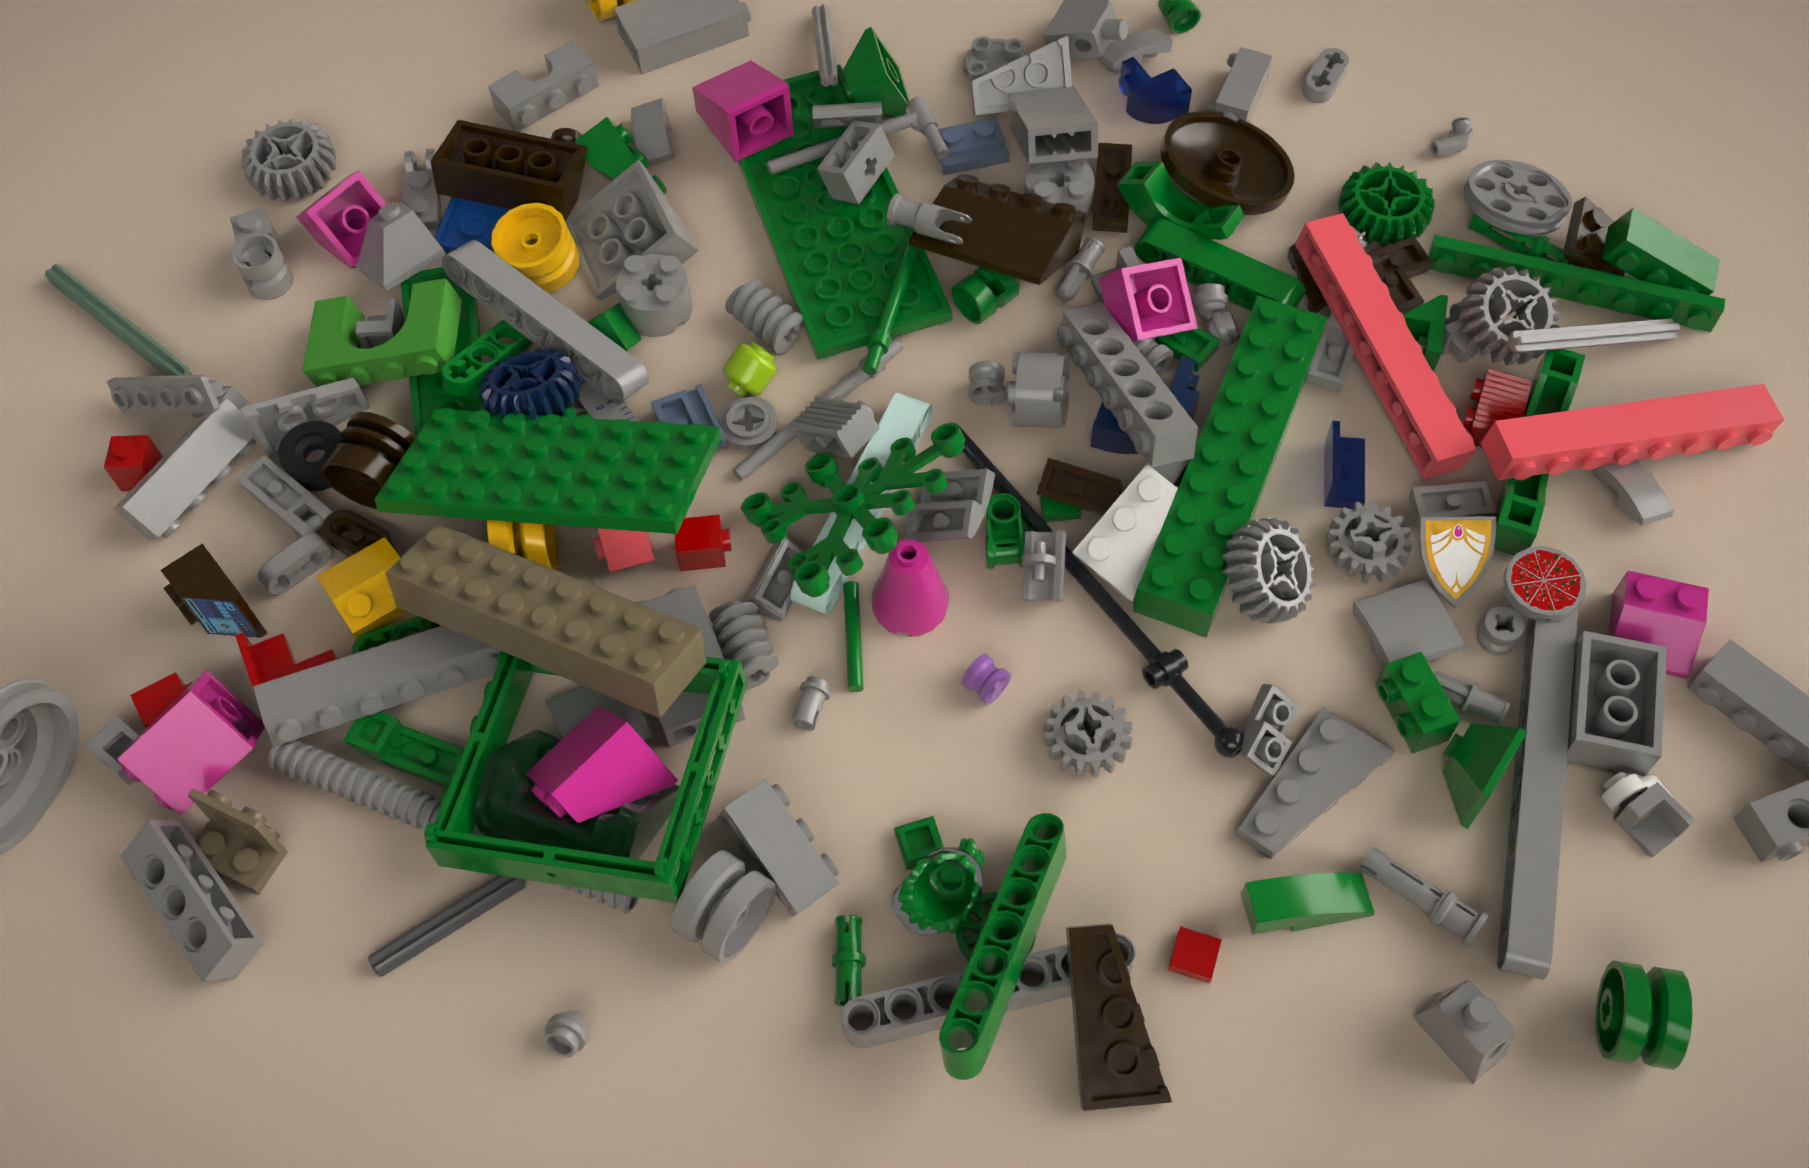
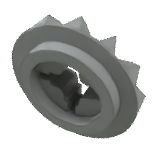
[719,397,778,450]

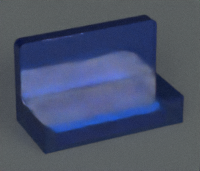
[1324,420,1365,509]

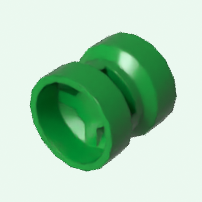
[1158,0,1201,34]

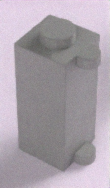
[1204,47,1272,123]

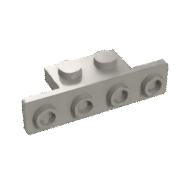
[107,375,224,414]

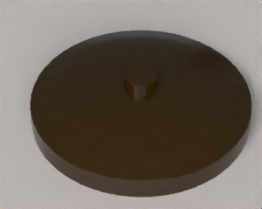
[1160,111,1295,215]

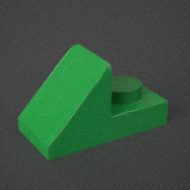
[1403,295,1448,371]

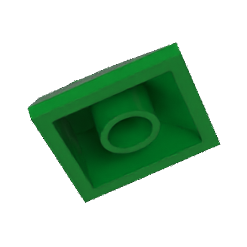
[843,27,910,116]
[1442,724,1528,829]

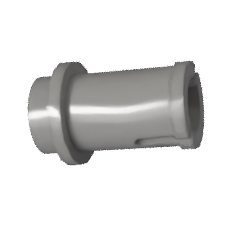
[791,676,831,731]

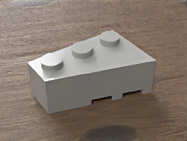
[718,779,839,917]

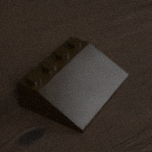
[909,174,1086,285]

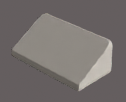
[743,538,805,621]

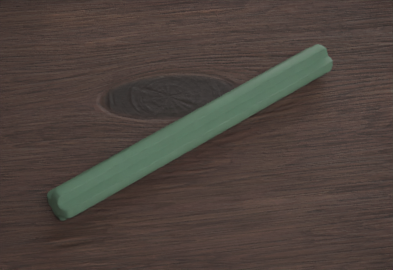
[45,264,193,376]

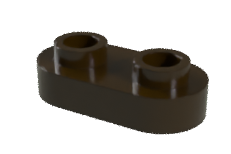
[322,510,394,557]

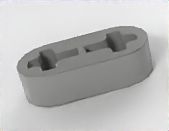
[1303,48,1349,103]
[258,533,331,595]

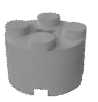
[1024,159,1095,221]
[616,254,692,337]
[1008,352,1069,428]

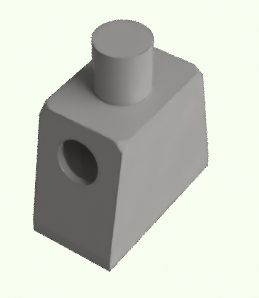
[1043,0,1128,60]
[1413,980,1515,1084]

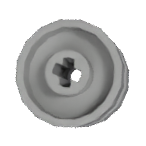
[670,850,777,963]

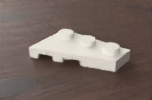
[1072,464,1177,603]

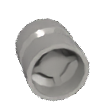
[232,233,293,300]

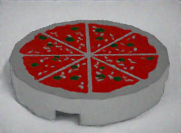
[1503,546,1587,622]

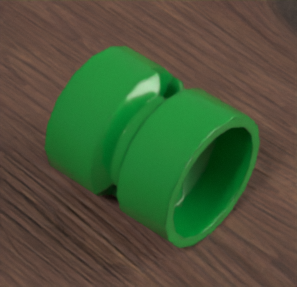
[951,267,1019,324]

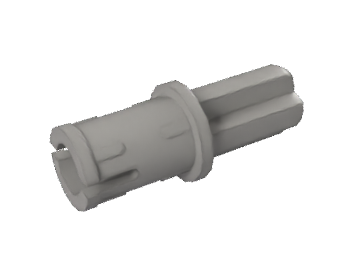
[1055,237,1105,302]
[1434,671,1511,725]

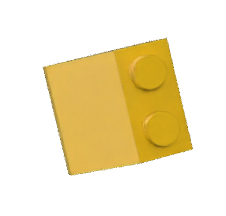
[316,537,409,639]

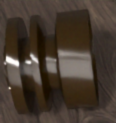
[321,412,416,510]

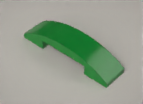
[343,712,506,796]

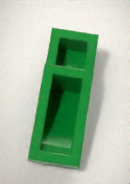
[1241,872,1375,935]

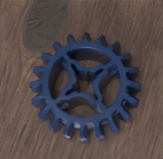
[479,349,581,420]

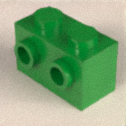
[1375,651,1461,754]

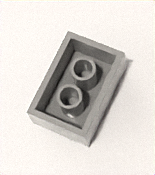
[1567,631,1667,776]

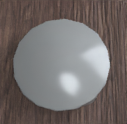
[964,36,1026,81]

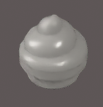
[1192,283,1228,322]
[1204,311,1240,346]
[543,1011,588,1057]

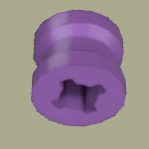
[961,654,1011,705]

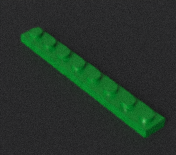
[1428,235,1725,332]

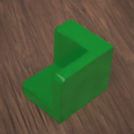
[588,303,641,351]

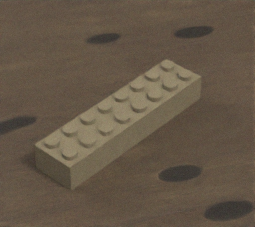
[386,523,707,718]

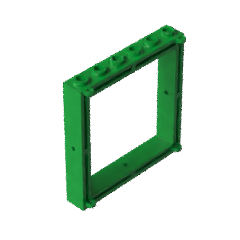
[424,651,748,903]

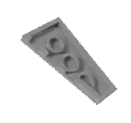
[1235,707,1394,858]

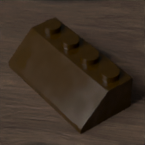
[430,120,587,221]

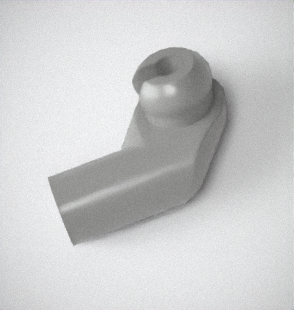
[1431,117,1473,158]

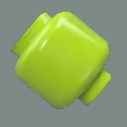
[723,341,777,397]

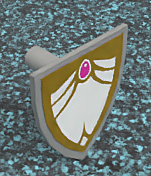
[1419,516,1496,607]

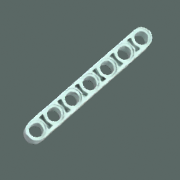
[790,392,933,615]

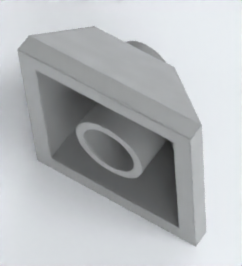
[357,201,446,291]

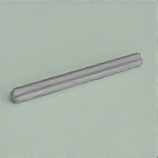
[1506,318,1680,354]

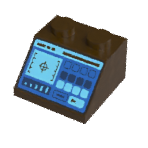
[161,543,267,638]

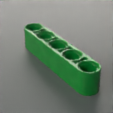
[1134,218,1305,311]

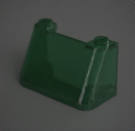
[474,729,680,859]

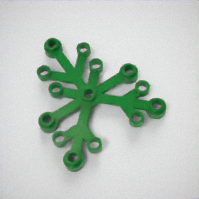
[741,423,965,597]

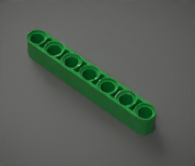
[939,813,1066,1080]

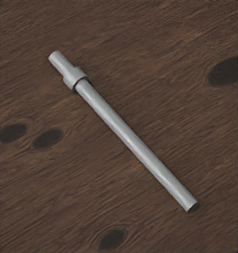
[733,338,903,481]

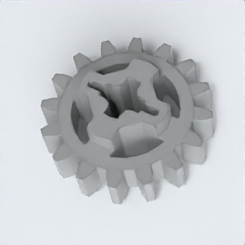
[1326,502,1414,582]
[1044,690,1132,778]

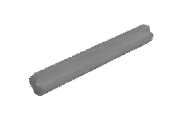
[812,4,839,87]

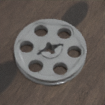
[1464,160,1572,235]

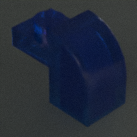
[1119,57,1192,124]

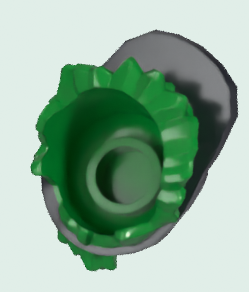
[892,838,984,936]

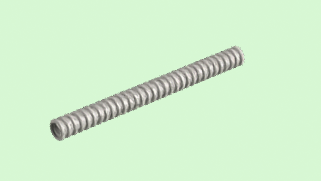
[267,740,640,913]

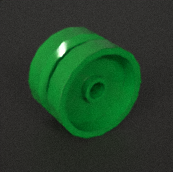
[1596,960,1693,1070]

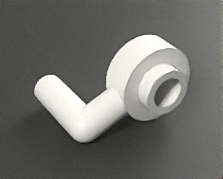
[1601,772,1675,812]

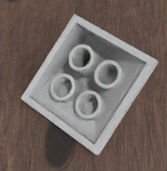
[565,160,699,300]

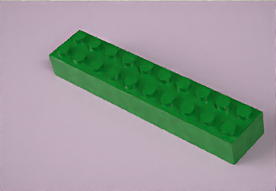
[1133,295,1328,637]

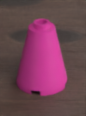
[871,539,949,636]

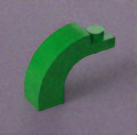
[1117,161,1244,240]

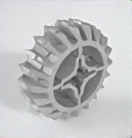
[241,117,336,202]
[1459,266,1562,366]
[1222,517,1316,624]

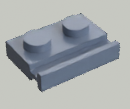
[938,118,1009,175]
[651,384,728,449]

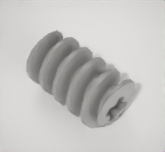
[725,279,803,354]
[709,602,779,689]

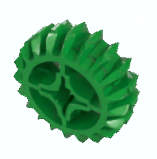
[1338,162,1435,247]

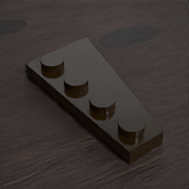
[1066,923,1172,1111]

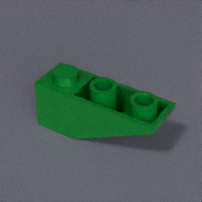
[575,117,667,194]

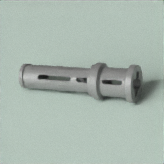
[1359,847,1490,948]

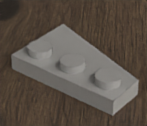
[971,35,1072,115]

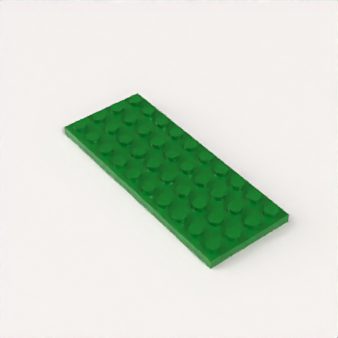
[737,64,952,360]

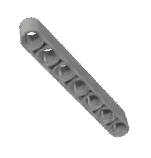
[442,240,649,403]
[841,933,1136,1048]

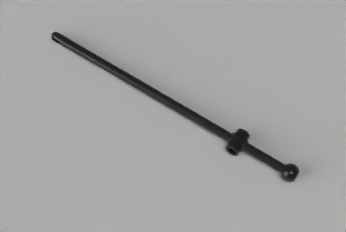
[959,426,1244,758]

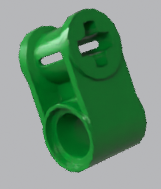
[985,493,1025,569]

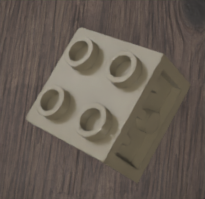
[188,788,288,895]

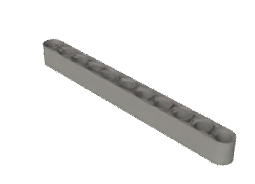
[1497,608,1578,980]

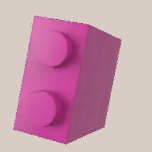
[692,60,794,162]
[117,670,265,815]
[526,705,678,823]

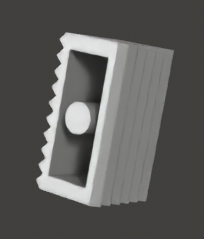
[791,397,879,460]

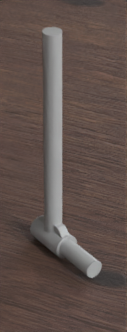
[766,96,949,175]

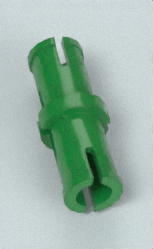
[832,915,866,1007]

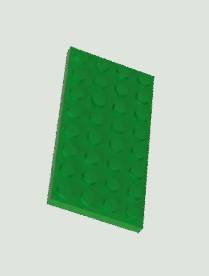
[374,408,721,534]

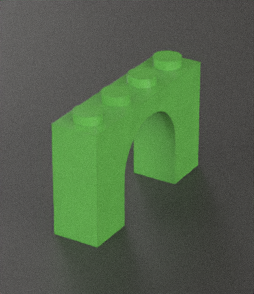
[302,278,462,387]

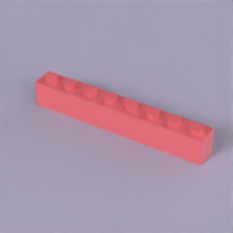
[1295,213,1477,480]
[1481,384,1784,481]

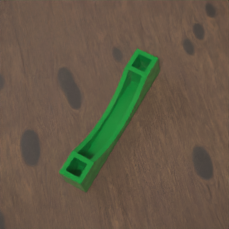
[1494,349,1586,556]

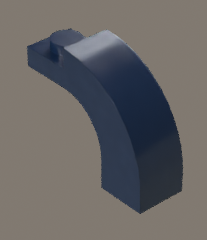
[1090,356,1200,454]

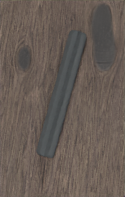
[368,875,526,977]

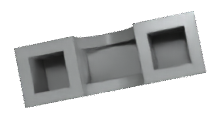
[488,40,599,132]

